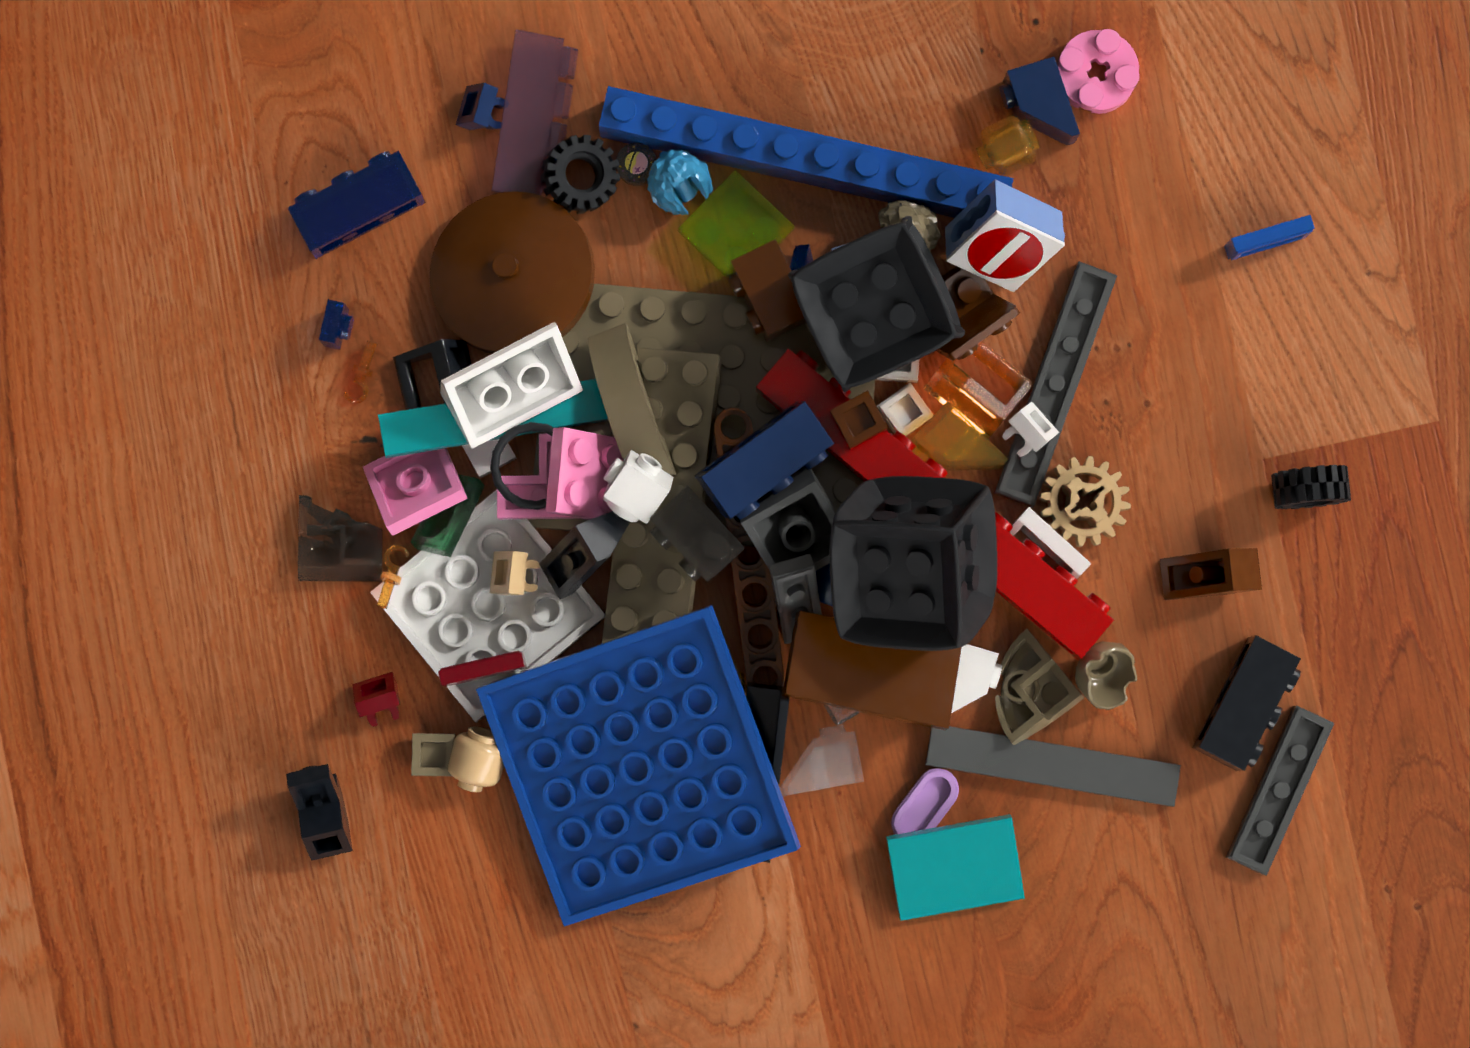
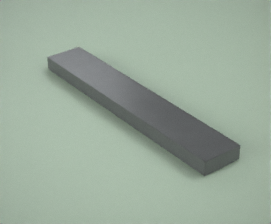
[994,261,1118,507]
[925,726,1181,807]

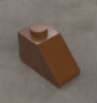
[1160,548,1262,600]

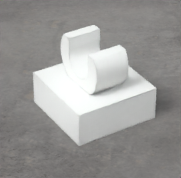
[1002,402,1059,457]

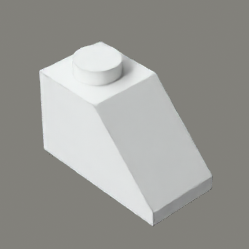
[951,644,1002,713]

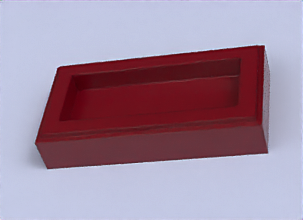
[438,651,527,687]

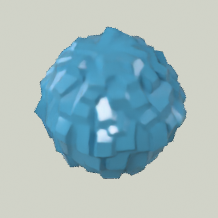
[647,149,713,215]

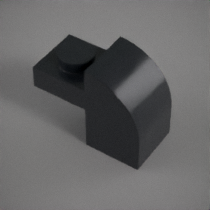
[286,764,353,861]

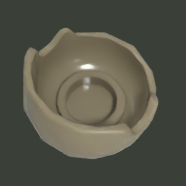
[1075,641,1137,710]

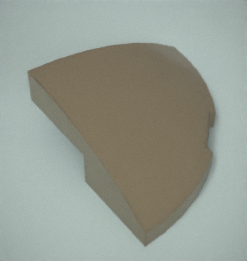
[995,629,1084,745]

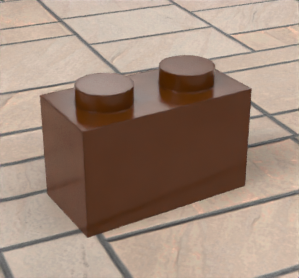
[727,239,807,342]

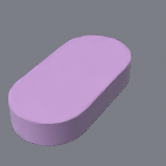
[891,768,959,835]

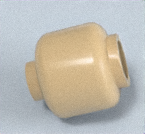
[448,727,504,792]

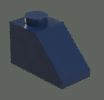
[1000,57,1080,145]

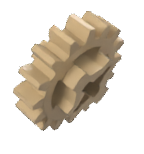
[1038,456,1131,547]

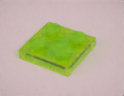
[678,170,795,277]

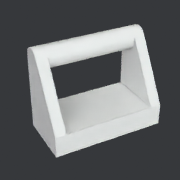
[1010,507,1091,579]

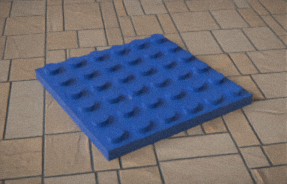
[476,605,801,927]

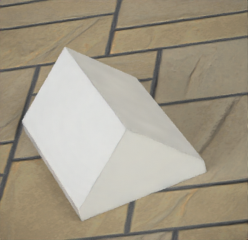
[440,322,583,449]

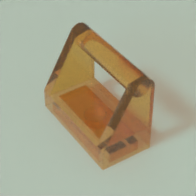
[923,341,1034,440]

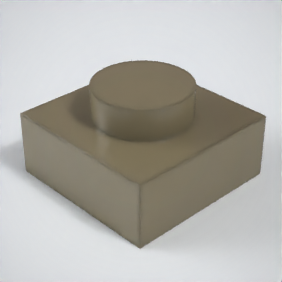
[411,733,456,776]

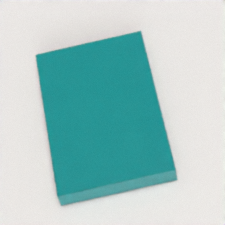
[886,814,1025,921]

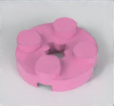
[1058,29,1139,114]

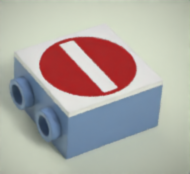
[945,179,1065,292]

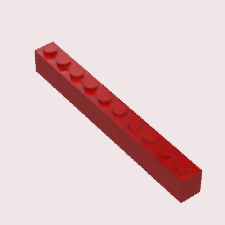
[756,348,1114,660]

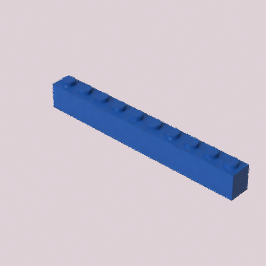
[599,86,1014,218]

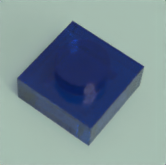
[319,299,353,350]

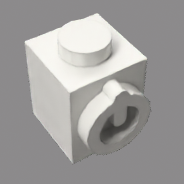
[603,450,674,524]

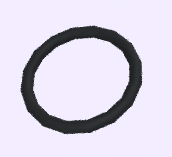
[490,422,554,510]

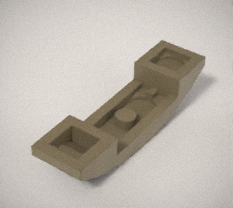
[587,323,677,477]

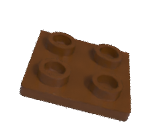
[936,266,1020,361]

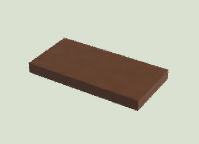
[782,611,962,730]

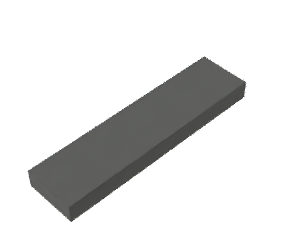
[1226,705,1334,876]

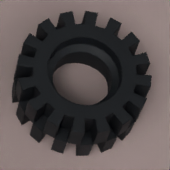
[540,135,620,214]
[1271,465,1351,509]

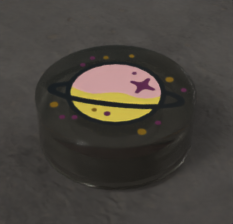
[616,143,657,186]

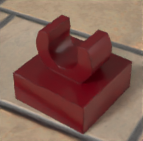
[352,672,400,727]

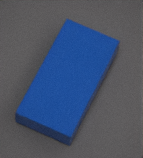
[1224,215,1315,261]

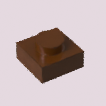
[830,390,888,449]

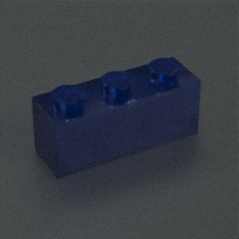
[288,151,426,259]

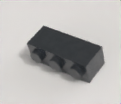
[1192,635,1301,771]

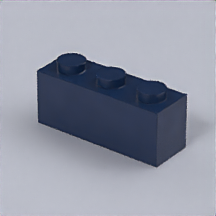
[694,401,834,520]

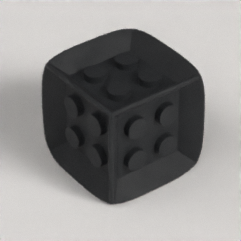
[788,216,965,392]
[829,476,997,651]

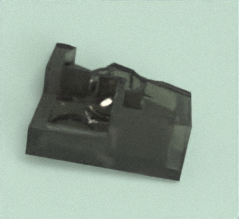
[298,495,383,582]

